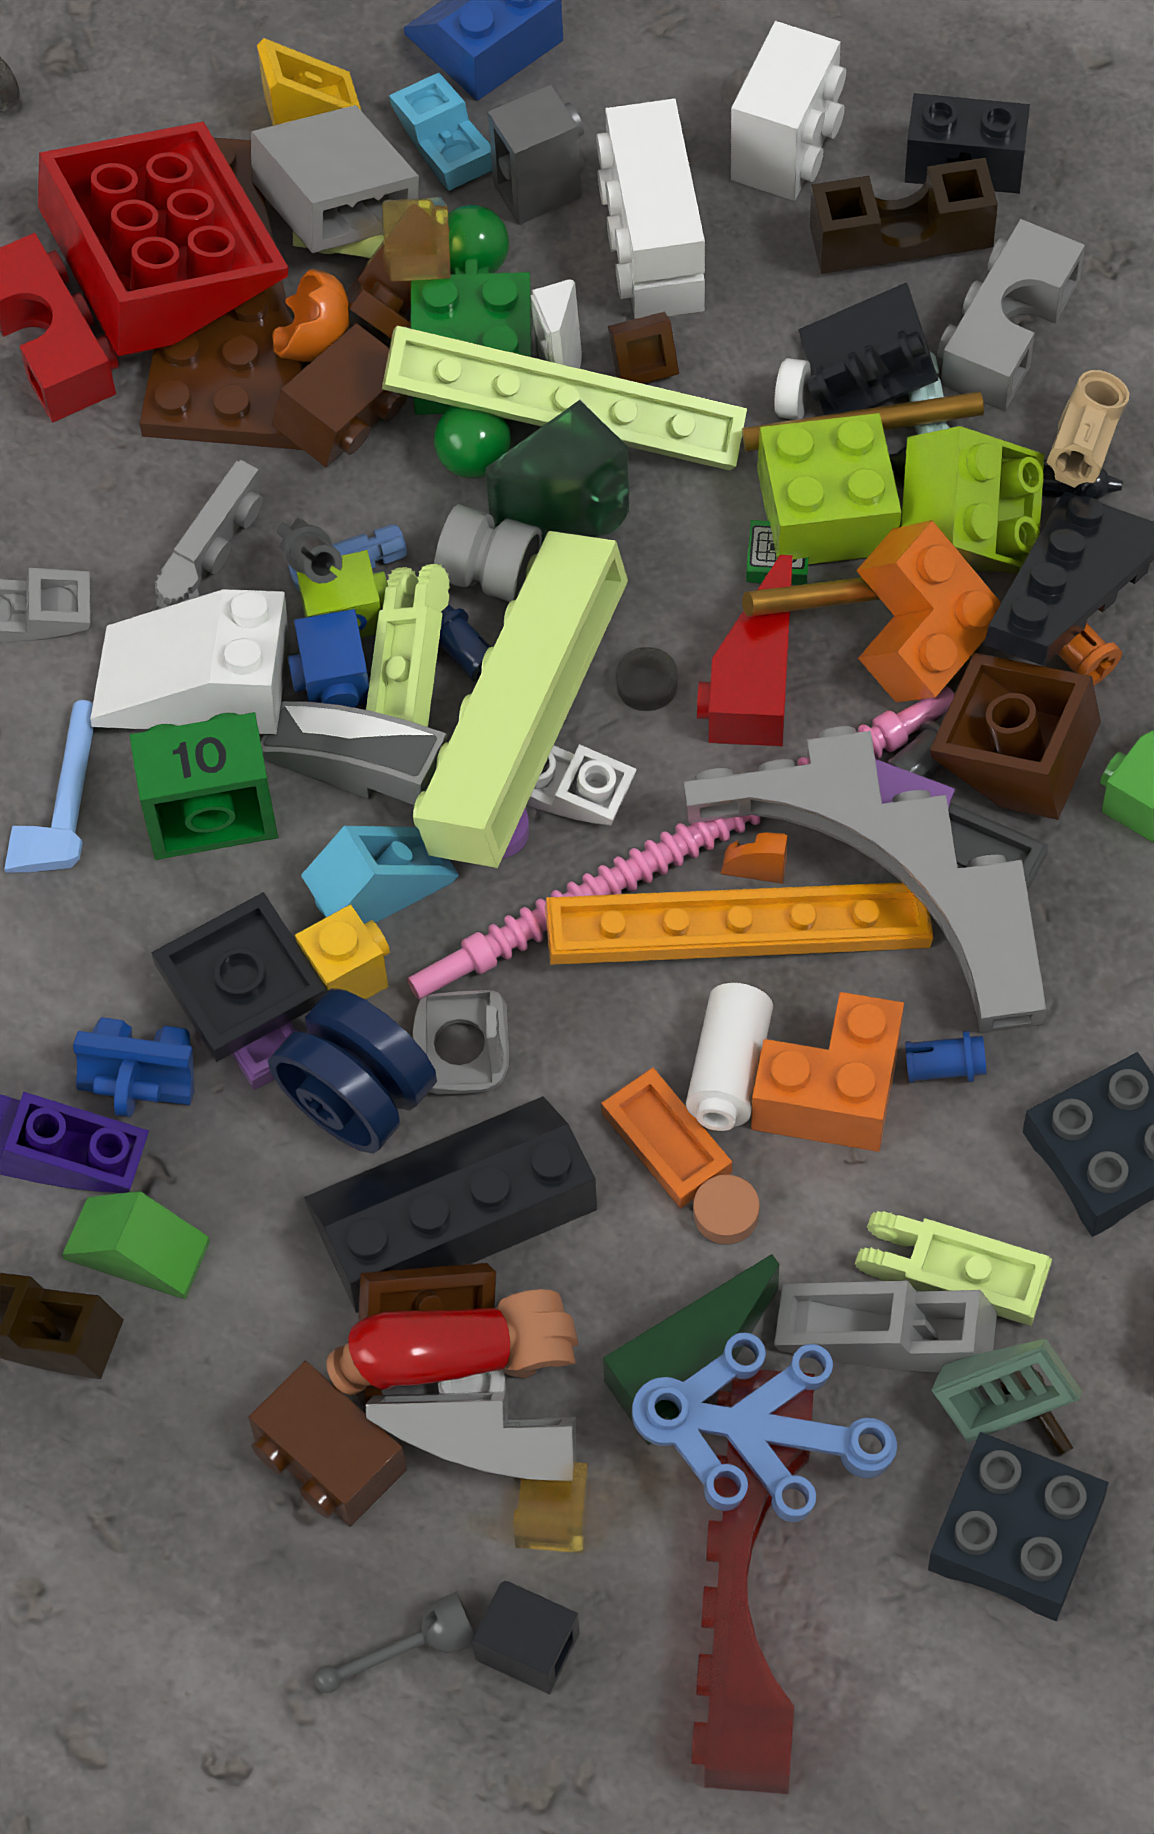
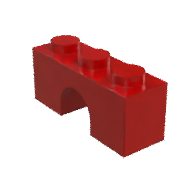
[0,233,119,423]

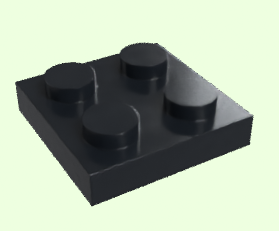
[151,892,328,1062]

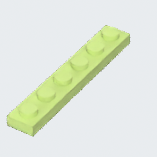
[382,326,747,471]

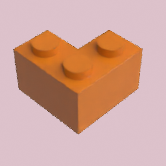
[856,520,1001,703]
[751,992,904,1152]

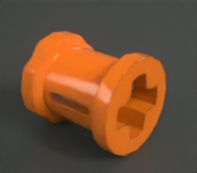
[1057,619,1122,685]

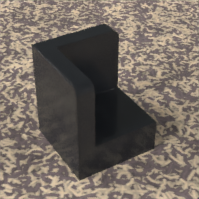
[472,1581,580,1695]

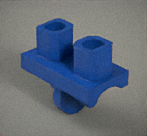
[73,1017,195,1118]

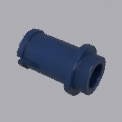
[438,605,492,682]

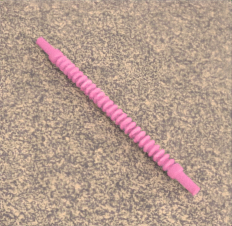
[407,687,955,1000]

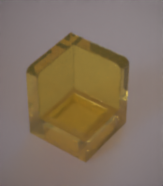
[382,197,450,281]
[513,1462,590,1553]

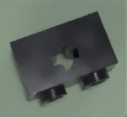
[904,93,1030,194]

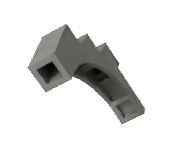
[684,726,1047,1033]

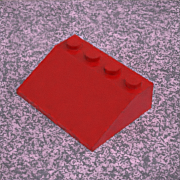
[38,121,289,356]

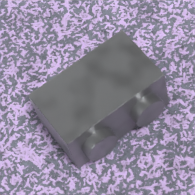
[488,85,585,225]

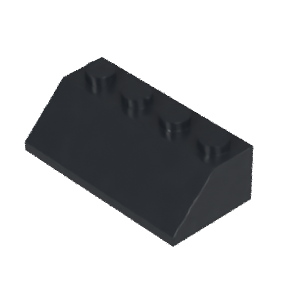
[304,1096,597,1313]

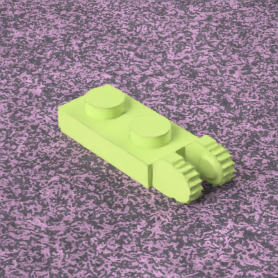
[366,564,450,727]
[855,1211,1052,1326]

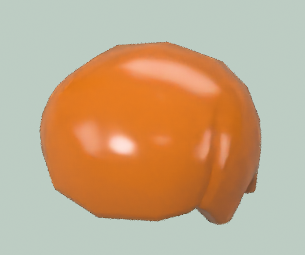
[272,269,350,362]

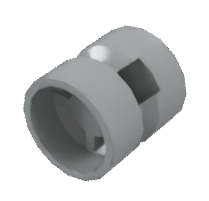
[434,504,542,602]

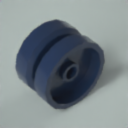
[268,988,437,1154]

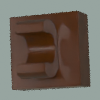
[608,311,679,384]

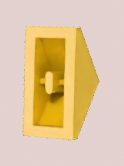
[257,38,361,126]

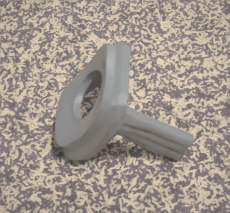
[411,990,509,1094]

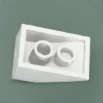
[90,589,290,734]

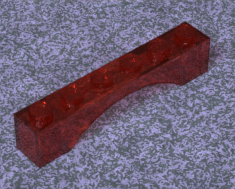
[691,1370,815,1794]

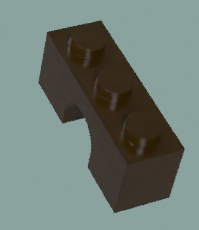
[810,158,998,274]

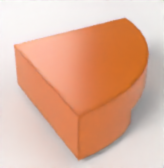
[721,832,788,884]

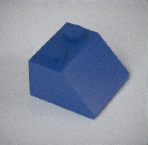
[404,0,563,101]

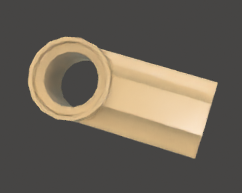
[1046,370,1129,488]

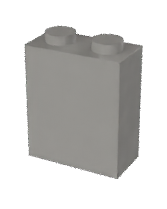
[251,105,419,253]

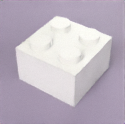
[731,21,846,201]

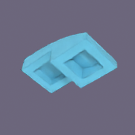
[389,72,492,191]

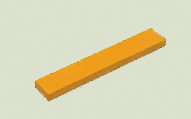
[545,882,933,965]

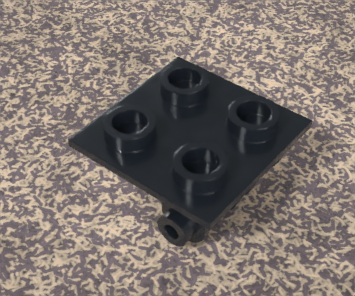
[798,282,939,415]

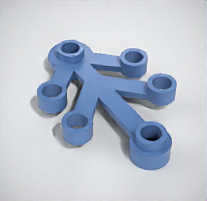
[631,1333,897,1522]

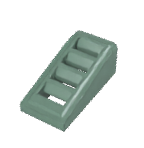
[931,1338,1083,1443]

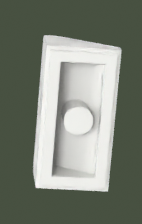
[531,280,582,369]

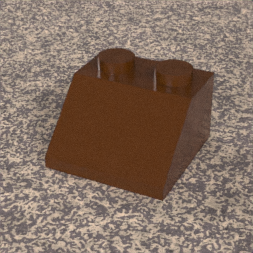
[930,653,1101,820]

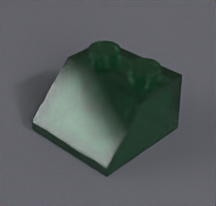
[485,400,629,544]

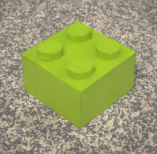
[757,413,902,565]

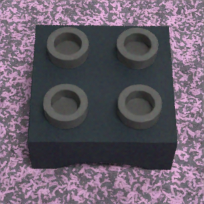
[1023,1052,1154,1237]
[928,1432,1109,1622]

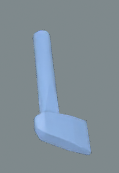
[4,700,94,873]

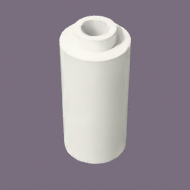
[686,983,773,1131]

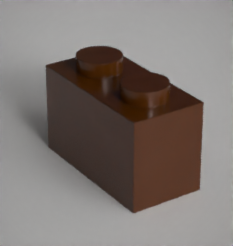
[271,323,408,468]
[248,1360,407,1527]

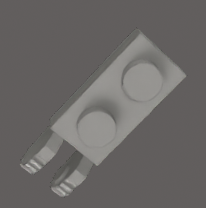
[155,460,263,610]

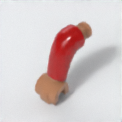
[326,1289,579,1395]

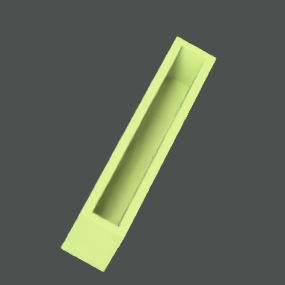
[413,531,628,868]

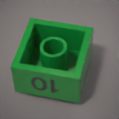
[129,712,278,860]

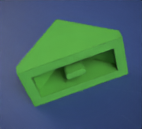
[62,1191,210,1300]

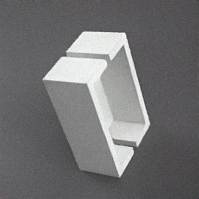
[596,98,705,319]

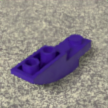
[0,1092,149,1193]

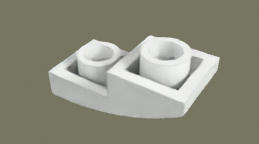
[527,744,637,825]

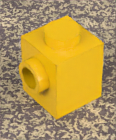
[295,904,390,1000]

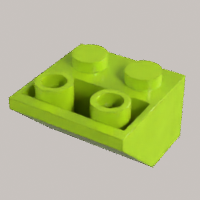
[901,426,1045,573]

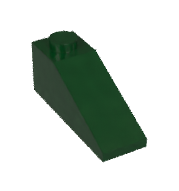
[603,1254,780,1445]

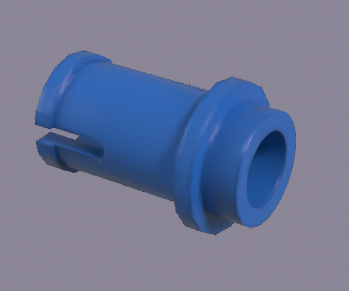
[905,1031,987,1083]

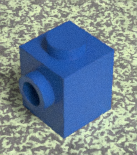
[288,609,369,708]

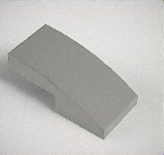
[0,568,90,642]

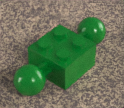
[411,205,533,479]

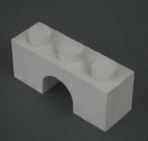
[937,219,1085,411]

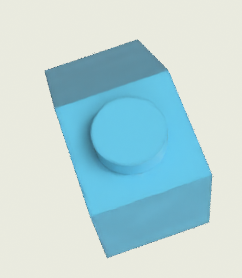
[301,826,459,923]

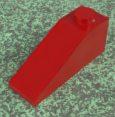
[697,555,793,747]

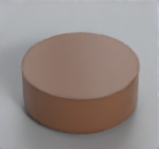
[694,1175,760,1244]

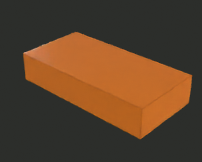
[601,1067,733,1209]

